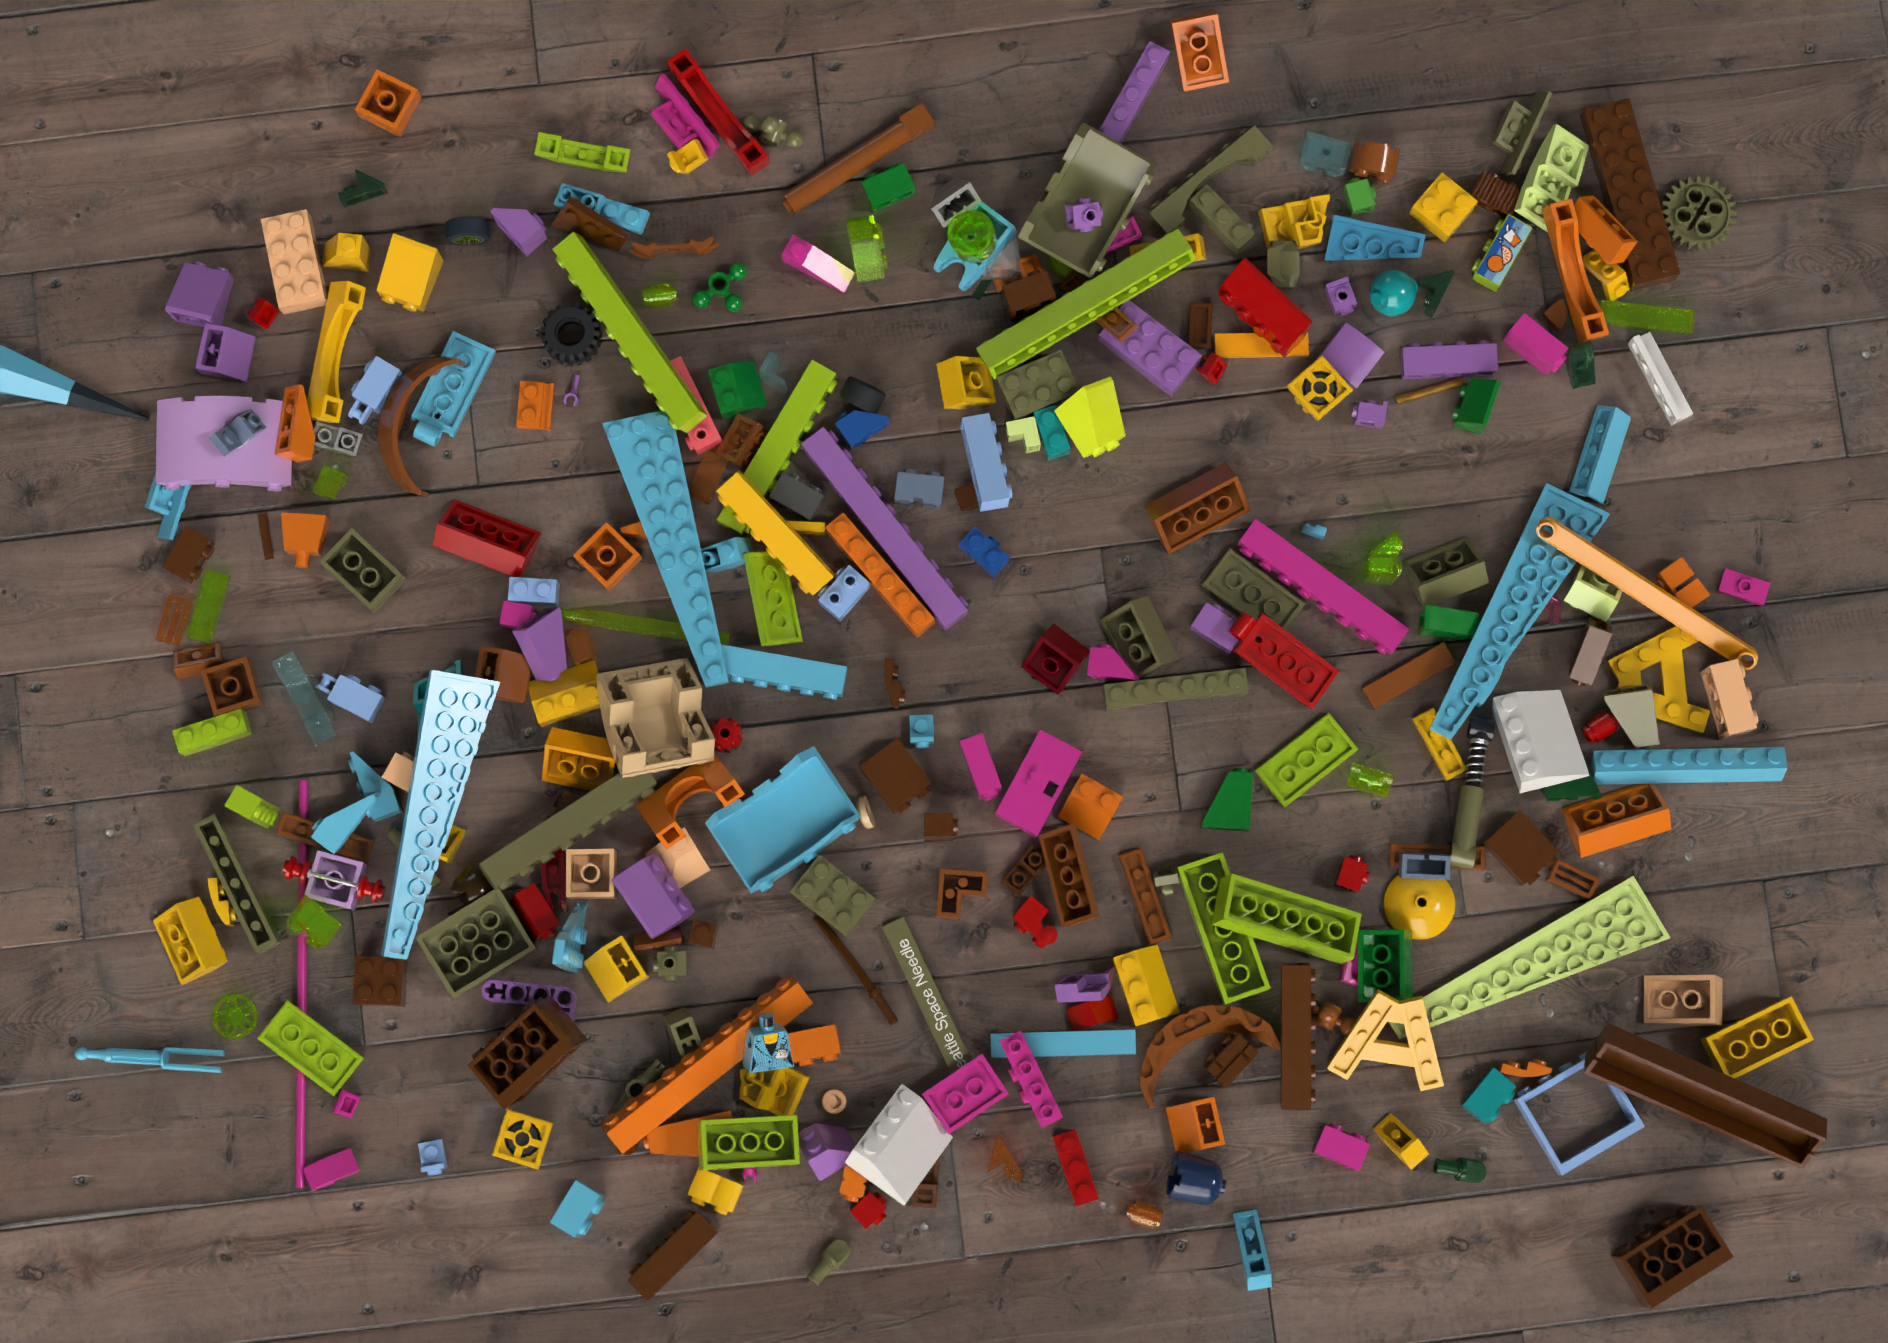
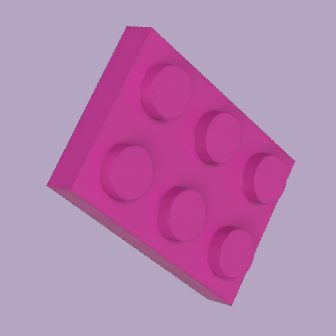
[922,1054,1009,1134]

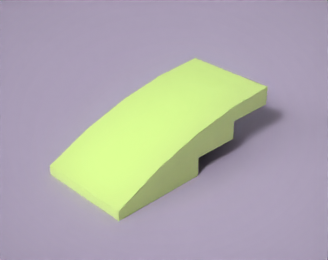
[1514,124,1589,232]

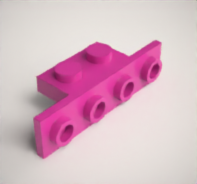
[651,73,720,158]
[1000,1030,1063,1128]

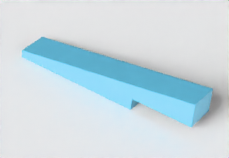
[990,1030,1136,1058]

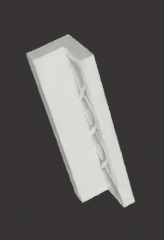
[1628,332,1693,426]

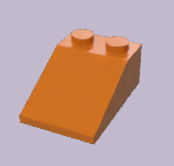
[1169,10,1229,92]

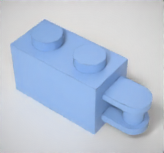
[348,356,403,425]
[315,672,386,723]

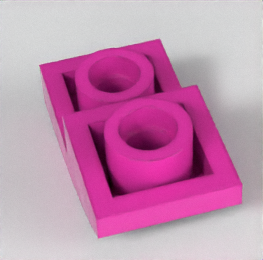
[303,1148,359,1191]

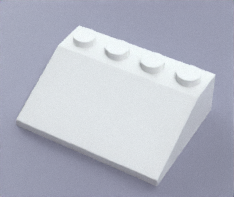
[1492,690,1589,793]
[845,1084,953,1205]

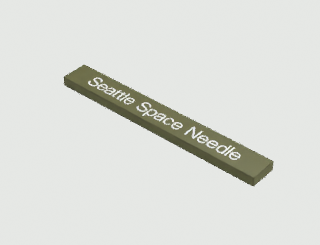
[882,917,971,1074]

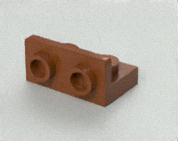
[715,414,769,471]

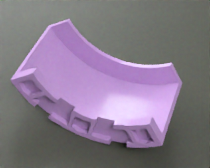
[156,396,292,492]

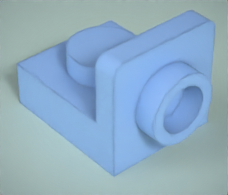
[418,1139,448,1176]

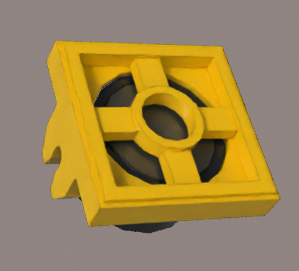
[1286,355,1353,422]
[492,1109,554,1170]

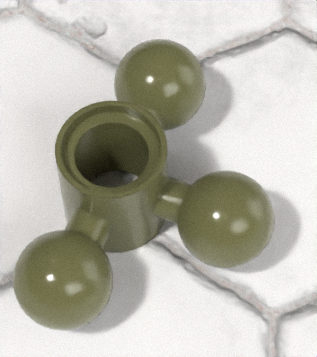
[743,115,804,149]

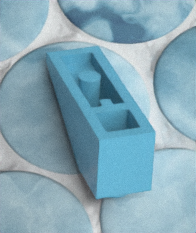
[311,792,381,854]
[1233,1209,1272,1291]

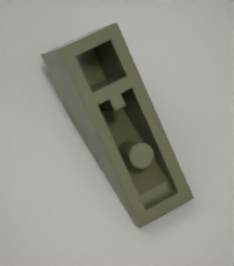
[662,1007,701,1062]

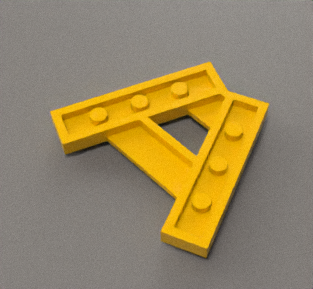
[1607,626,1710,734]
[1327,989,1444,1091]

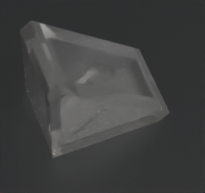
[980,237,1021,280]

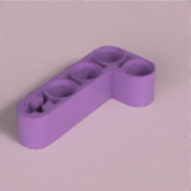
[481,980,577,1022]

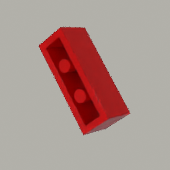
[1052,1129,1099,1207]

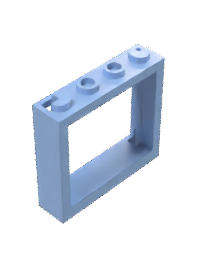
[1514,1051,1645,1175]

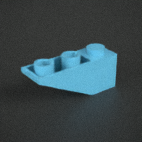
[701,537,753,575]
[348,752,403,822]

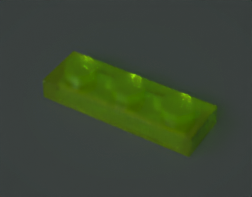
[186,570,231,644]

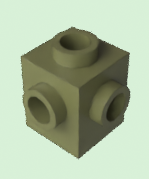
[653,947,688,981]

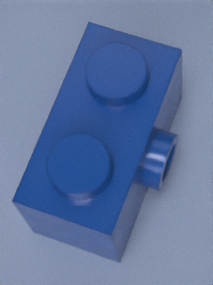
[959,526,1010,579]

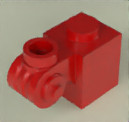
[1012,896,1058,949]

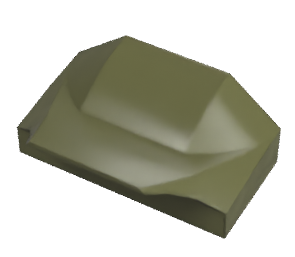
[1267,240,1299,289]

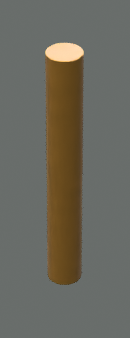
[1395,376,1464,405]

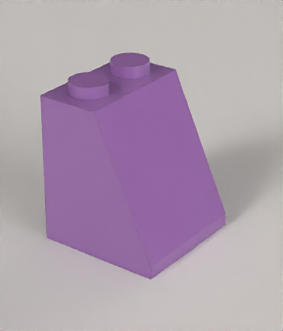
[165,261,234,328]

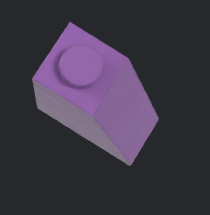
[512,607,567,682]

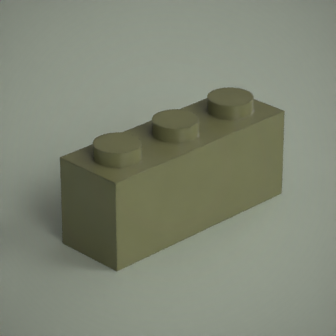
[1189,184,1256,256]

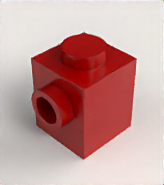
[1334,855,1370,893]
[849,1191,887,1229]

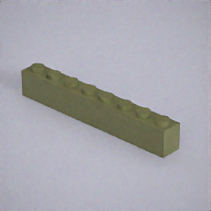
[479,773,657,891]

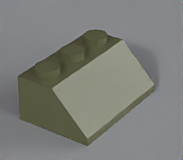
[1402,536,1489,608]
[1100,596,1179,680]

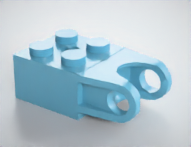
[933,202,1017,291]

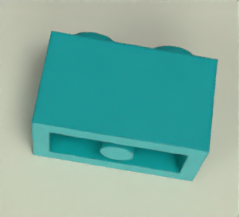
[1033,405,1071,461]
[1461,1068,1516,1124]

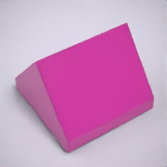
[332,1089,361,1119]

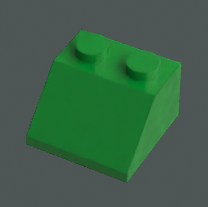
[707,362,767,420]
[1452,378,1501,435]

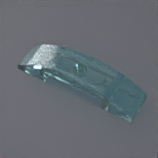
[271,651,337,746]

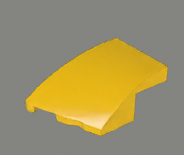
[1258,194,1330,249]

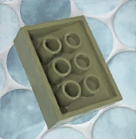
[415,888,537,999]

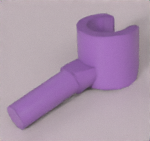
[564,375,580,407]

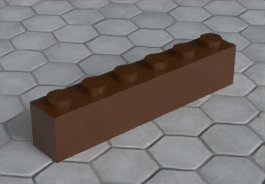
[1281,963,1316,1110]

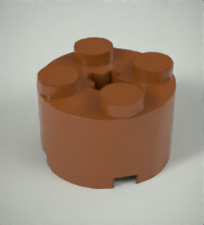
[1349,142,1400,184]

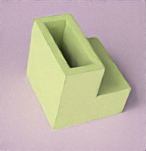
[1005,416,1041,453]

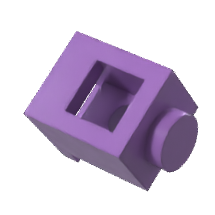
[1324,276,1357,316]
[1351,400,1388,429]

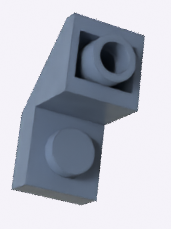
[209,409,267,457]

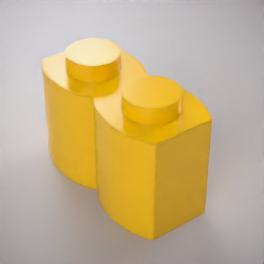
[688,1167,744,1215]

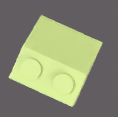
[1564,564,1622,622]

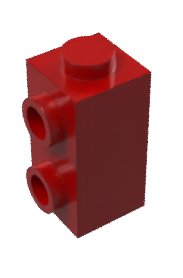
[509,883,560,942]

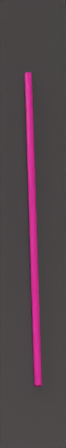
[295,780,308,1188]

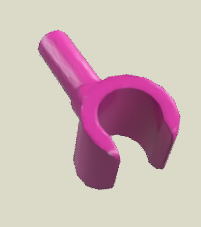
[742,1168,757,1184]

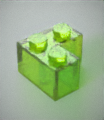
[846,215,888,283]
[284,895,342,950]

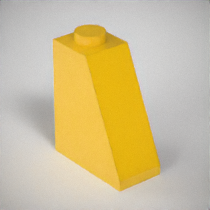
[322,233,371,272]

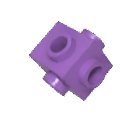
[1065,197,1103,232]

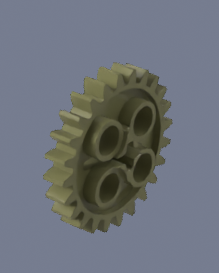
[1661,176,1737,252]

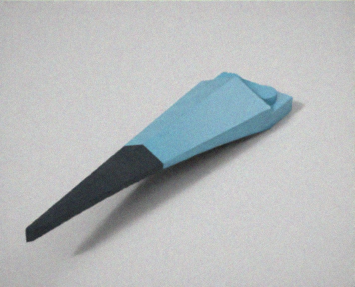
[0,345,149,421]

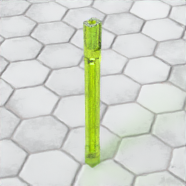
[560,607,731,645]

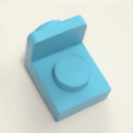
[909,715,934,748]

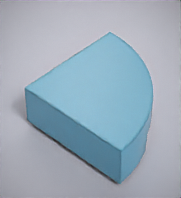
[1300,523,1327,540]

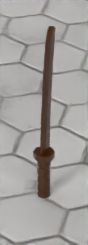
[812,915,899,1026]

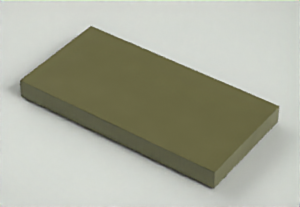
[1201,548,1306,630]

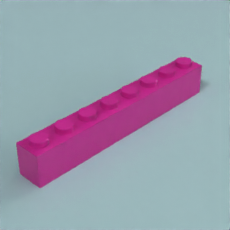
[1238,519,1410,655]

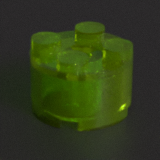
[947,210,997,263]

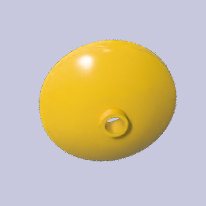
[1383,875,1455,940]

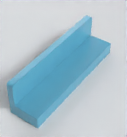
[1569,405,1631,504]

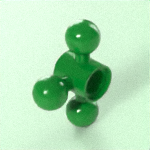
[692,262,747,312]

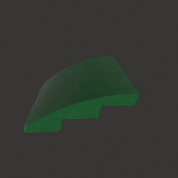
[1539,764,1601,801]

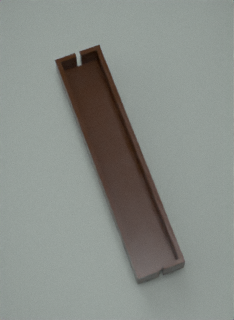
[1584,1023,1827,1169]

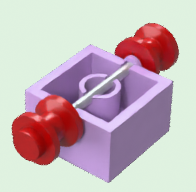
[282,850,386,911]

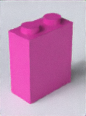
[1502,313,1568,376]
[960,733,1002,802]

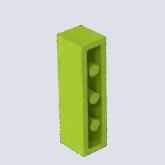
[225,785,280,829]

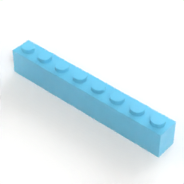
[1589,747,1788,785]

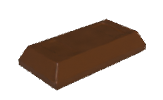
[1188,302,1213,349]

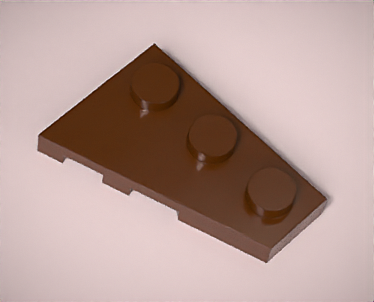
[550,196,630,251]

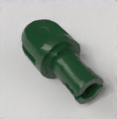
[1433,1157,1487,1183]

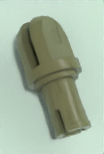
[807,1238,851,1286]

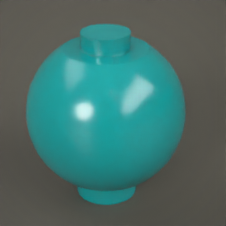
[1369,269,1418,316]

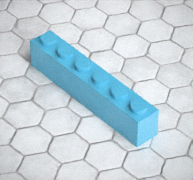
[721,644,848,700]

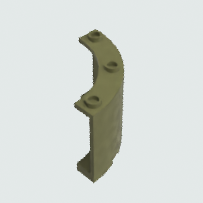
[1018,123,1156,278]

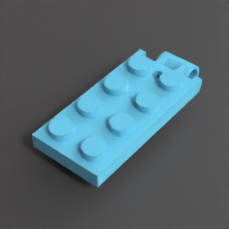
[411,331,496,447]

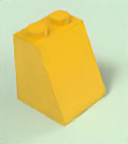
[377,233,444,312]

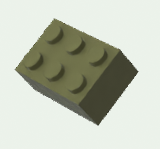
[996,350,1079,421]
[319,528,407,614]
[790,854,876,938]

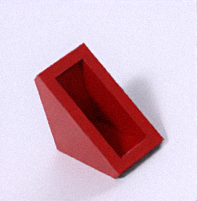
[1066,995,1118,1031]

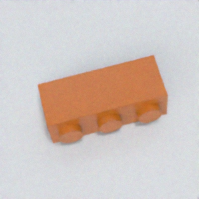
[1574,195,1638,264]

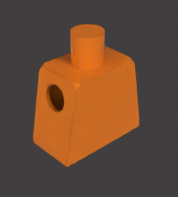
[281,512,330,568]

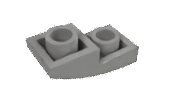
[314,421,362,457]

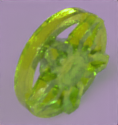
[212,994,258,1039]

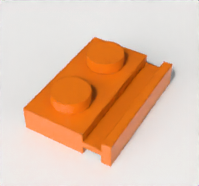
[516,381,555,431]

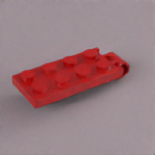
[1228,612,1339,710]

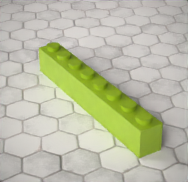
[717,360,838,537]

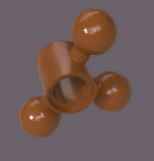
[1311,1000,1356,1036]

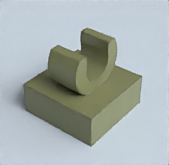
[1151,868,1179,896]

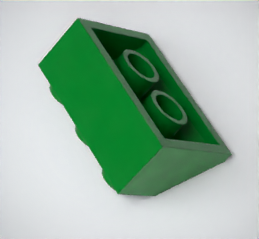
[1358,929,1413,1003]

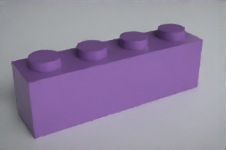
[1400,340,1498,380]

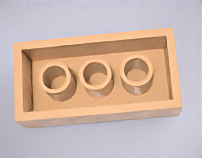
[261,209,328,315]

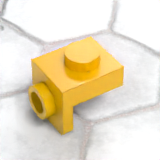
[667,139,709,174]

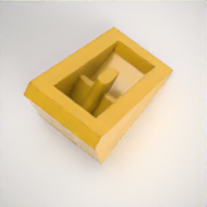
[439,825,466,865]

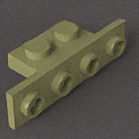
[1491,91,1552,176]

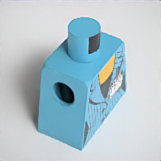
[743,1013,794,1073]

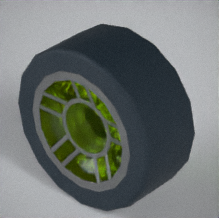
[445,217,490,246]

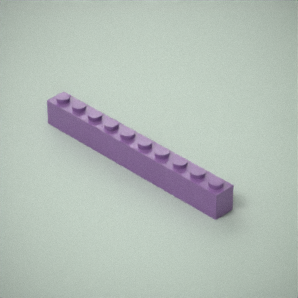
[801,427,968,631]

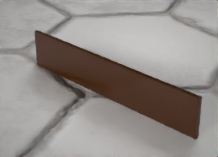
[258,513,274,560]

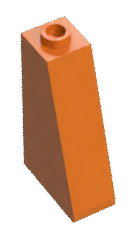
[643,1111,734,1157]

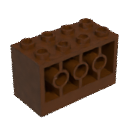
[467,996,588,1110]
[1611,1204,1734,1309]

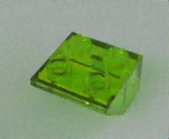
[1363,531,1403,586]

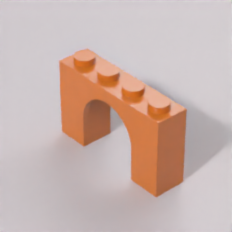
[635,752,745,850]

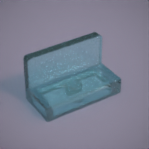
[759,351,787,394]

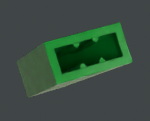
[1418,605,1481,640]
[1201,768,1253,832]

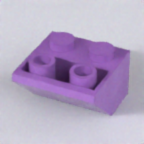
[195,323,256,383]

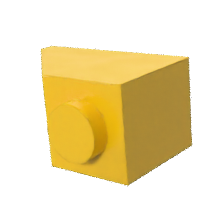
[1373,1113,1429,1170]

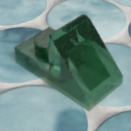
[338,169,388,208]
[1417,270,1455,318]
[1565,340,1596,389]

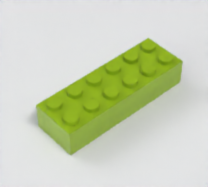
[1176,852,1271,1005]
[1212,873,1362,964]

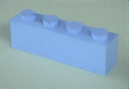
[960,413,1012,512]

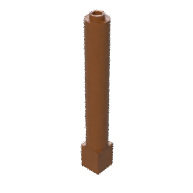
[781,103,935,214]

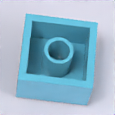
[550,1180,605,1238]

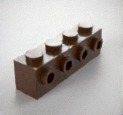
[628,1211,719,1301]

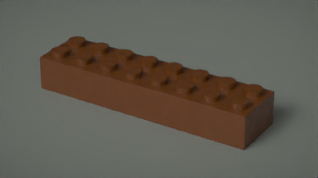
[1580,98,1680,292]

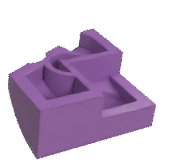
[1055,966,1115,1003]

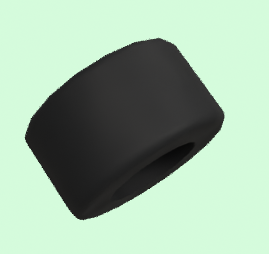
[840,376,886,414]

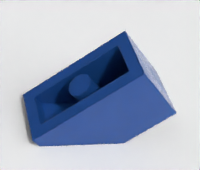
[835,410,890,451]

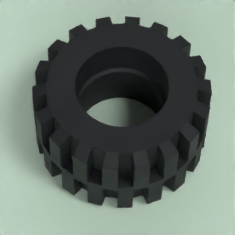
[541,303,602,367]

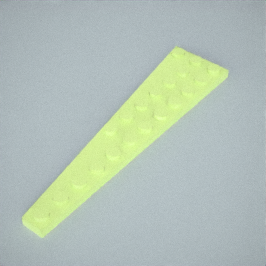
[1387,876,1671,1039]

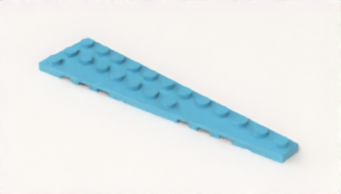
[602,411,729,688]
[1429,483,1610,740]
[381,670,500,960]

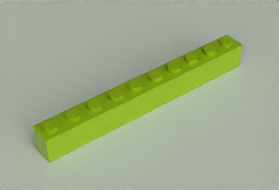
[976,229,1196,379]
[553,232,708,433]

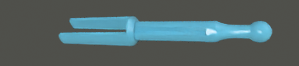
[74,1046,225,1073]

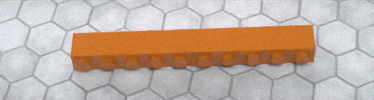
[600,975,813,1154]

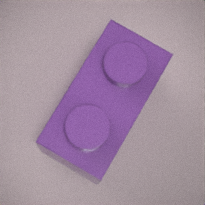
[1190,602,1239,655]

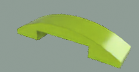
[534,132,631,173]

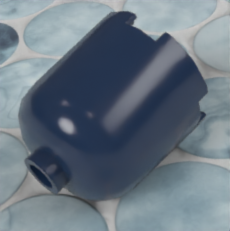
[1166,1151,1226,1205]

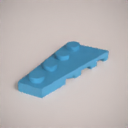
[1324,215,1426,261]

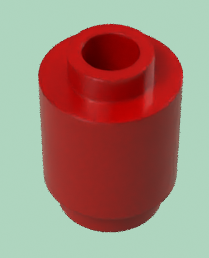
[1581,711,1618,744]

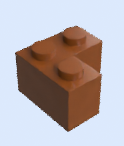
[936,869,988,920]

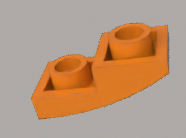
[1498,1059,1552,1077]

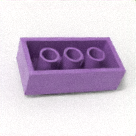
[1098,300,1202,397]

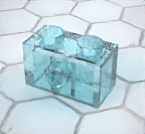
[1298,131,1352,177]

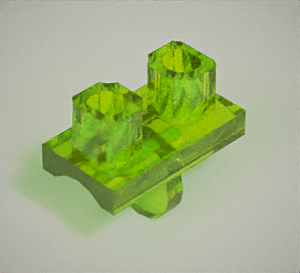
[1346,763,1394,799]

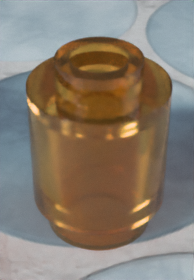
[1126,1200,1163,1230]

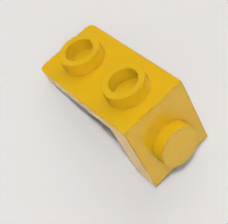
[1582,249,1630,302]

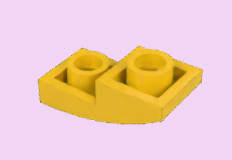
[208,878,238,926]

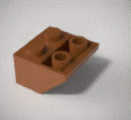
[475,646,531,704]

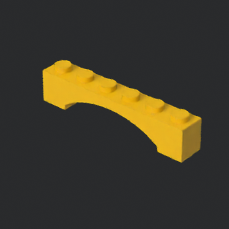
[307,281,366,423]

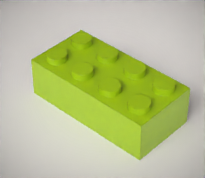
[697,1115,800,1171]

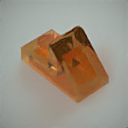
[987,1136,1025,1183]

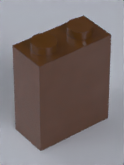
[859,738,932,814]
[1482,810,1559,886]

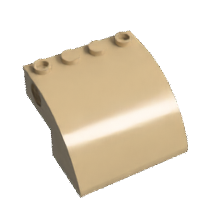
[596,658,715,778]

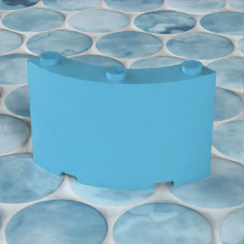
[705,746,861,894]

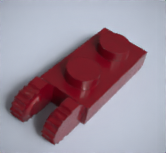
[541,848,568,912]

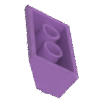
[611,853,696,939]

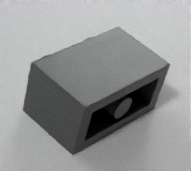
[769,473,825,522]

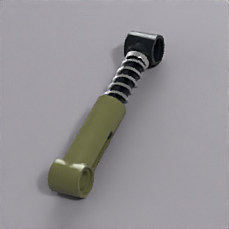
[1449,715,1496,869]

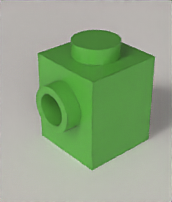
[1343,178,1376,217]

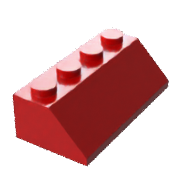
[1218,258,1313,358]
[433,499,542,577]

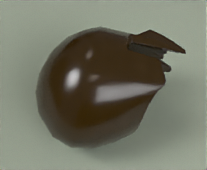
[447,864,494,916]

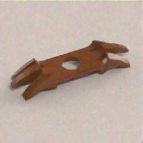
[629,236,719,260]

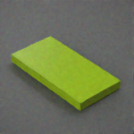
[743,551,803,646]
[1254,712,1358,808]
[257,1000,364,1096]

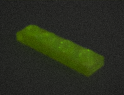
[1600,300,1695,335]

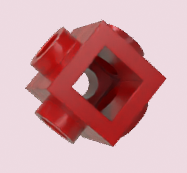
[710,717,744,753]

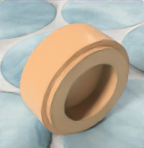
[822,1089,846,1114]

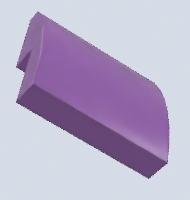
[1316,322,1385,388]

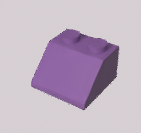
[490,208,547,257]
[798,1123,856,1181]

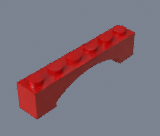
[667,48,770,177]

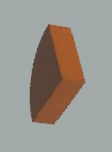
[1543,298,1567,332]

